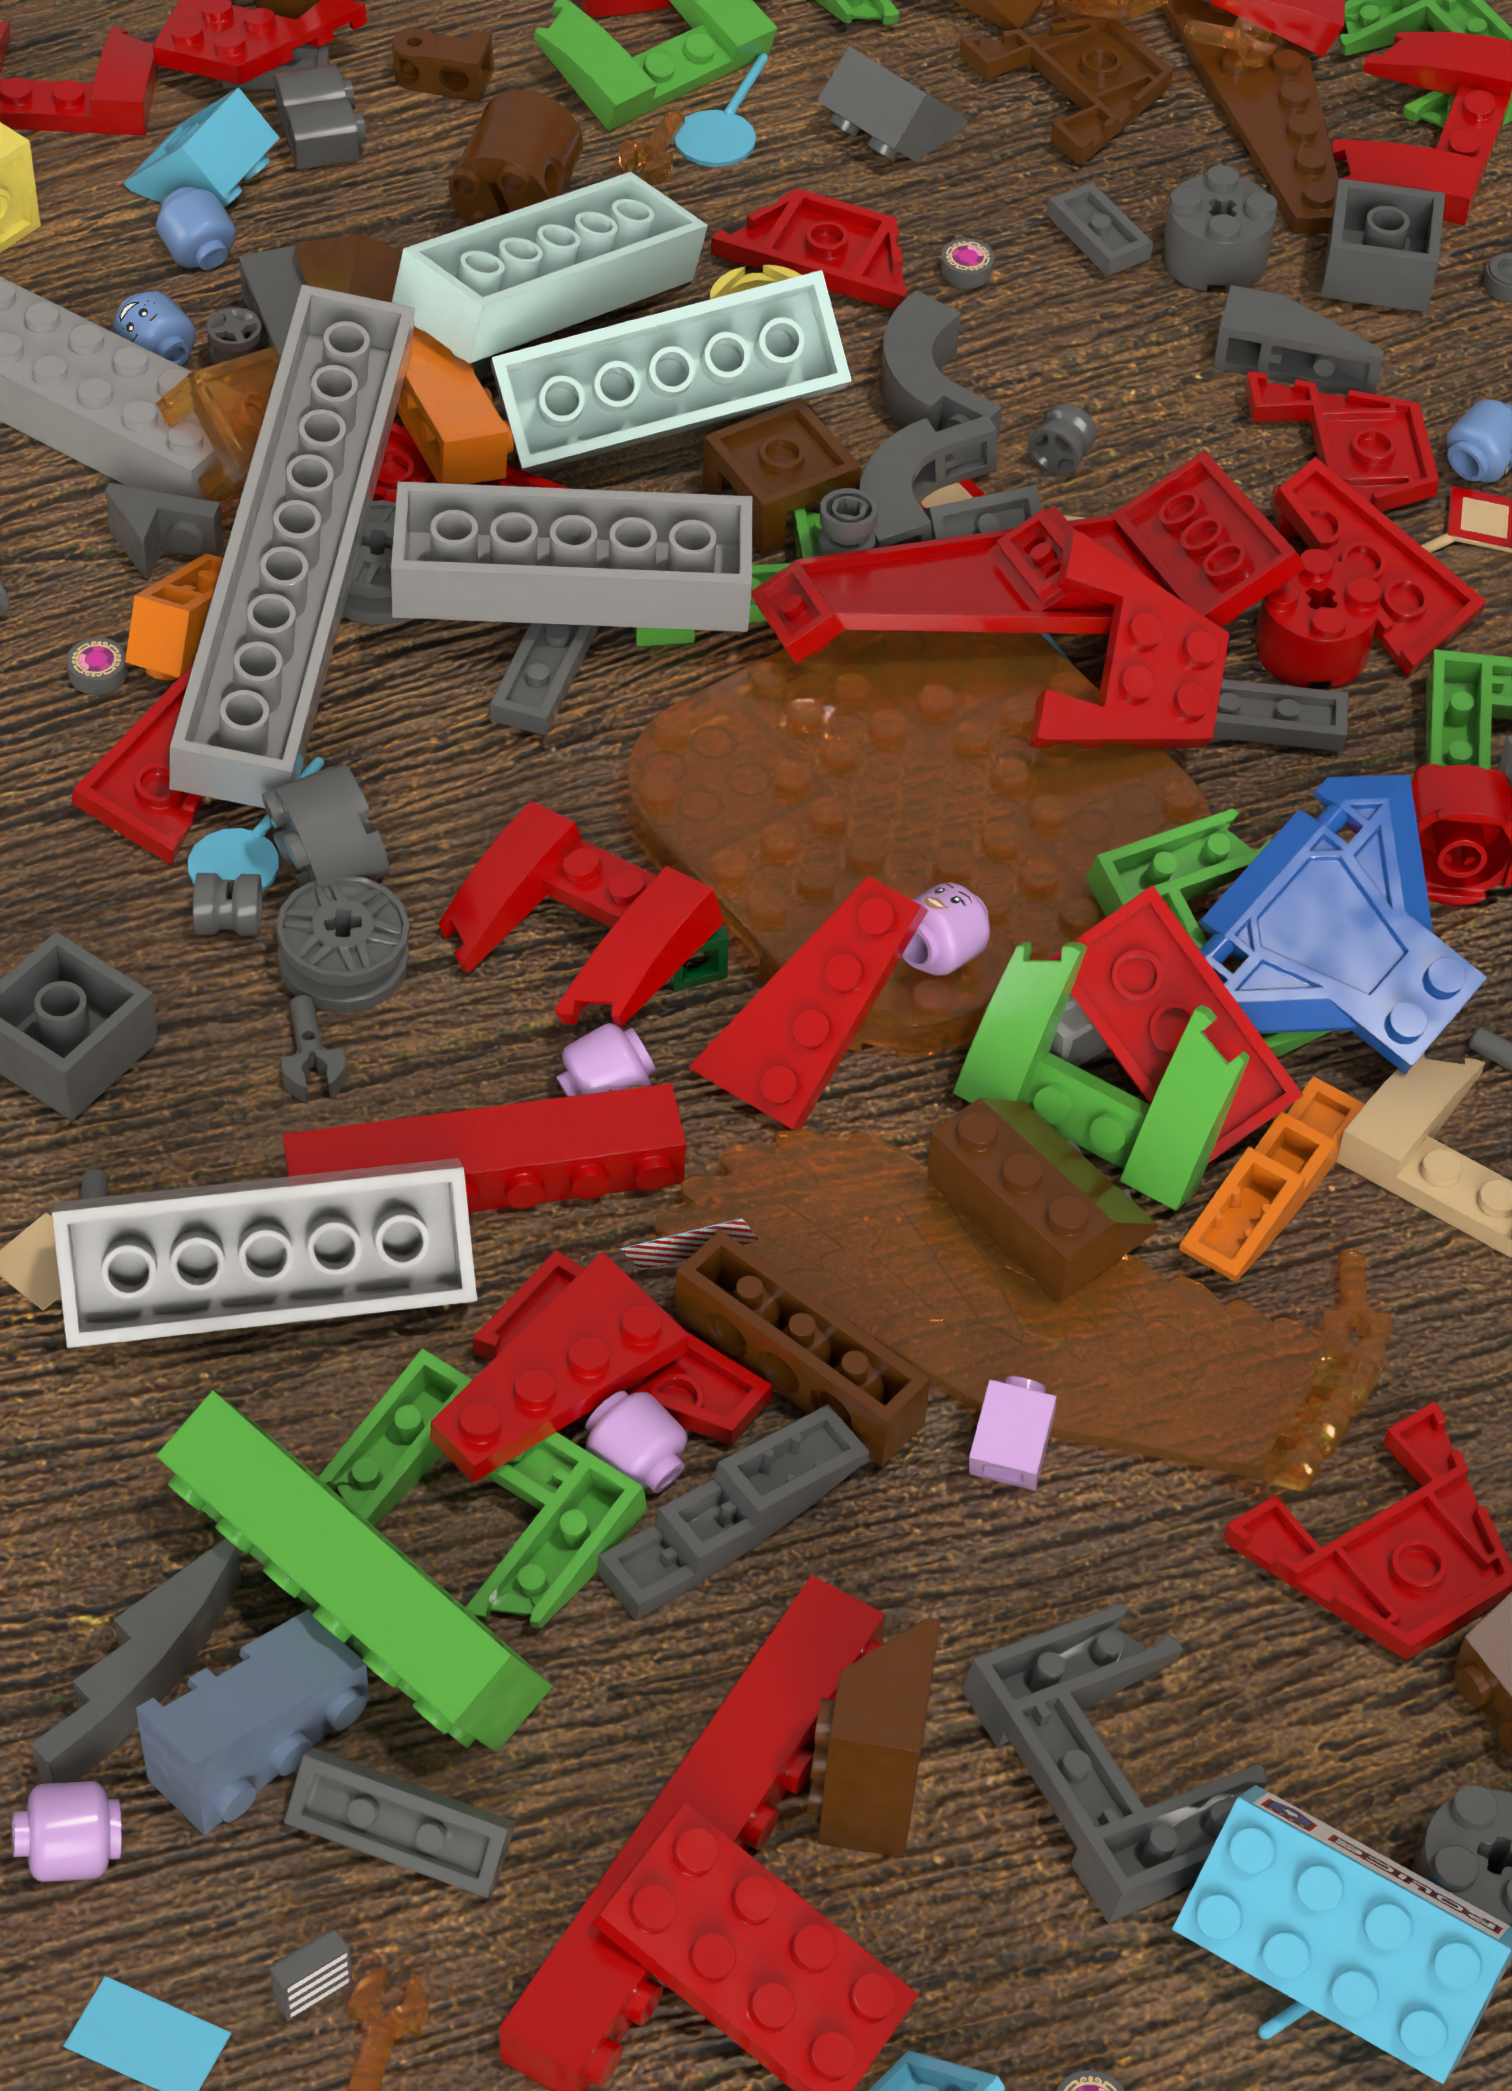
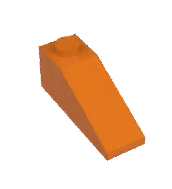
[125,553,224,680]

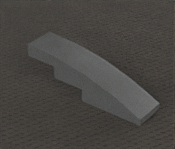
[597,1404,870,1621]
[31,1538,242,1784]

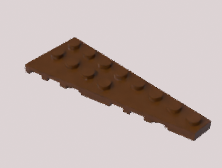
[1152,0,1339,234]

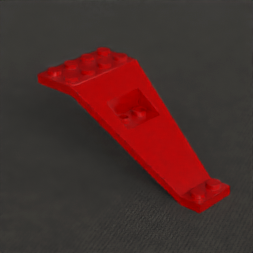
[751,450,1306,664]

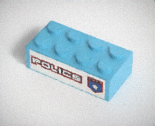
[1172,1785,1512,2084]

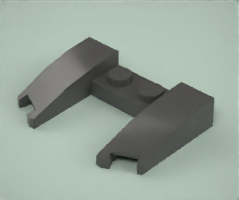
[961,1603,1267,1924]

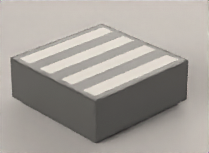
[270,1928,353,2021]

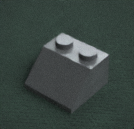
[817,46,970,162]

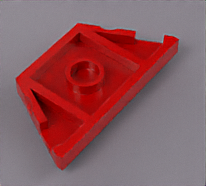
[711,188,907,310]

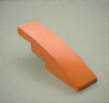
[1179,1076,1365,1282]

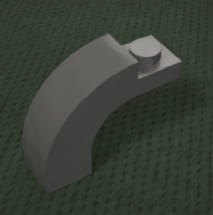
[880,290,1002,445]
[860,415,997,548]

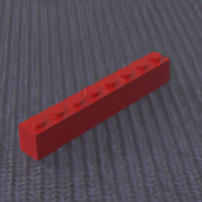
[499,1575,886,2091]

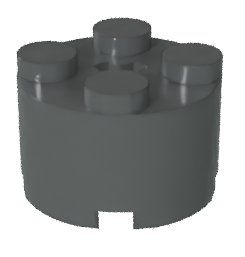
[1163,165,1278,293]
[261,763,390,888]
[1410,1785,1512,1927]

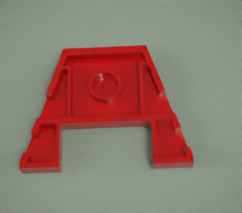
[152,0,368,85]
[1245,372,1439,539]
[1029,530,1230,749]
[1223,1401,1512,1661]

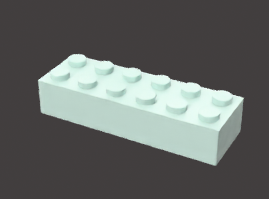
[392,172,708,364]
[491,270,852,473]

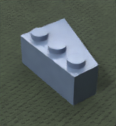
[136,1609,369,1836]

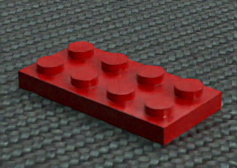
[1047,885,1304,1163]
[591,1802,919,2091]

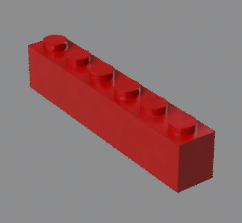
[282,1083,686,1214]

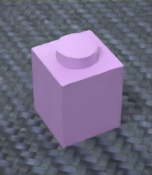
[969,1376,1057,1491]

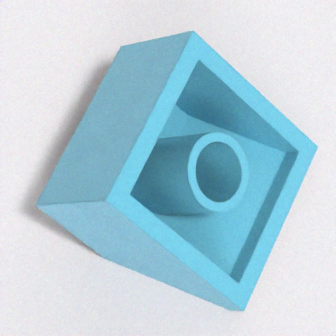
[123,87,280,207]

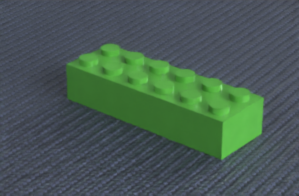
[156,1390,554,1752]

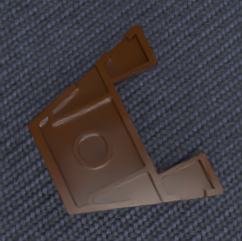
[959,15,1174,165]

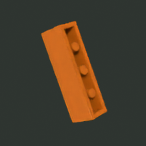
[396,326,514,484]

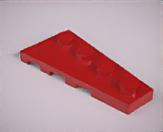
[1274,457,1487,678]
[430,1251,689,1483]

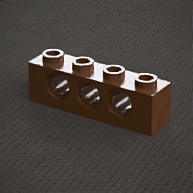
[674,1230,931,1467]

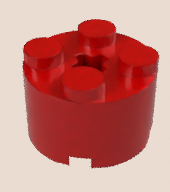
[1255,549,1381,688]
[1411,764,1512,905]

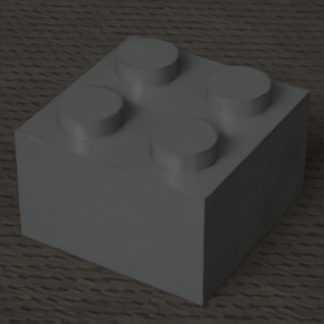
[1321,178,1445,312]
[0,932,159,1121]

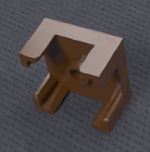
[702,398,861,555]

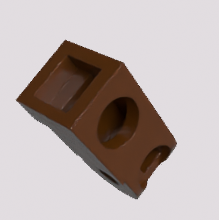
[392,28,494,103]

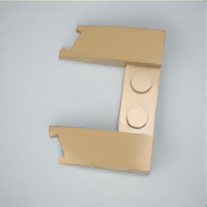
[1336,1053,1512,1258]

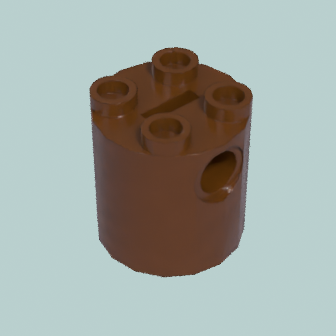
[448,89,584,227]

